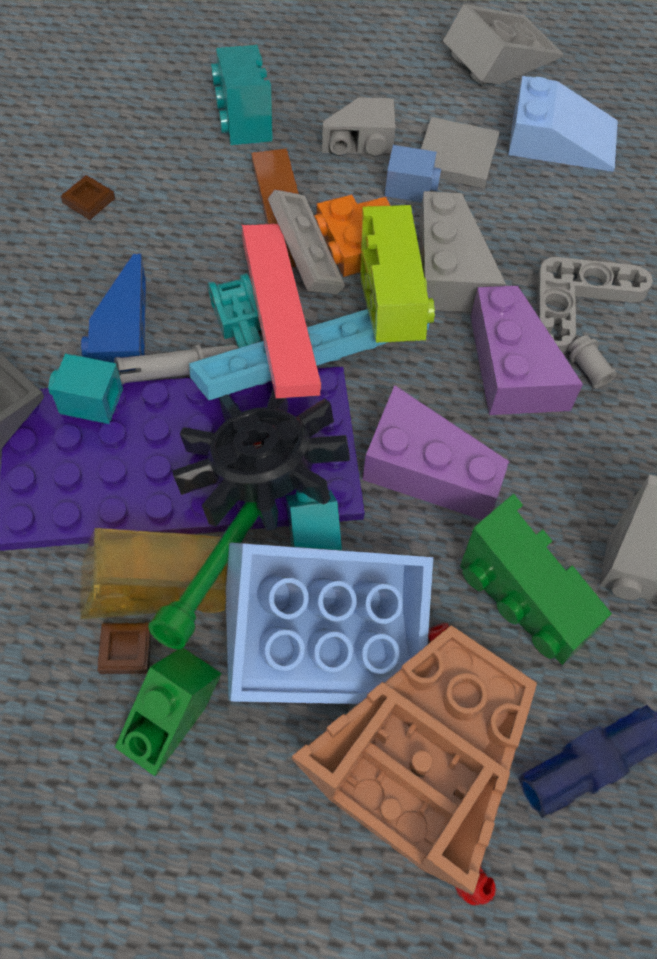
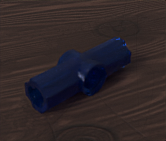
[518,705,657,818]

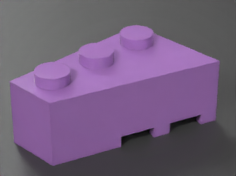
[363,385,509,520]

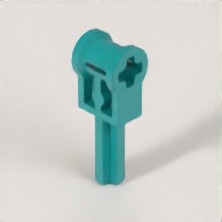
[207,273,261,348]

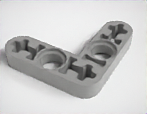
[536,257,653,354]

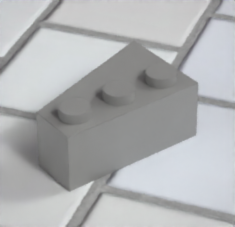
[419,191,506,312]

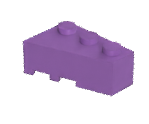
[470,286,583,415]

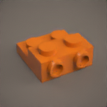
[314,195,391,277]

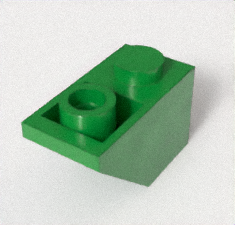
[114,648,222,776]

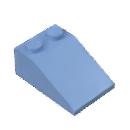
[508,76,618,172]

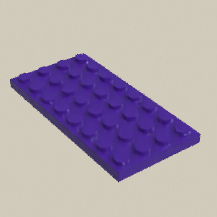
[0,367,365,551]

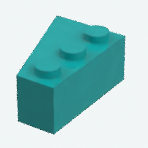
[211,45,273,145]

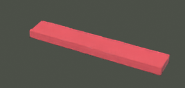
[242,224,321,398]

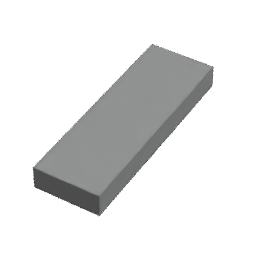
[268,190,345,294]

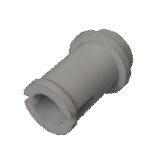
[568,335,617,389]

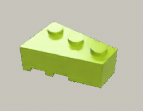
[360,205,435,343]

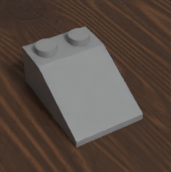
[443,4,564,85]
[599,474,657,602]

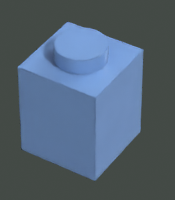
[385,145,441,202]

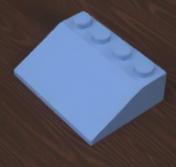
[226,542,433,704]

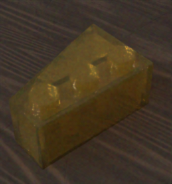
[80,528,228,619]

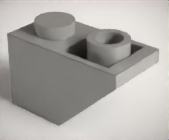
[322,98,396,156]

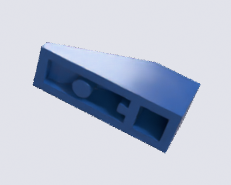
[81,254,146,372]

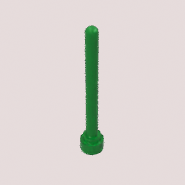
[148,502,259,649]

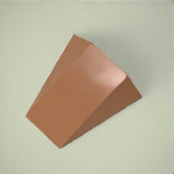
[292,625,537,895]

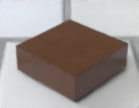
[61,175,115,220]
[97,623,151,674]

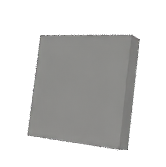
[421,117,500,188]

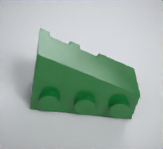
[460,493,612,665]

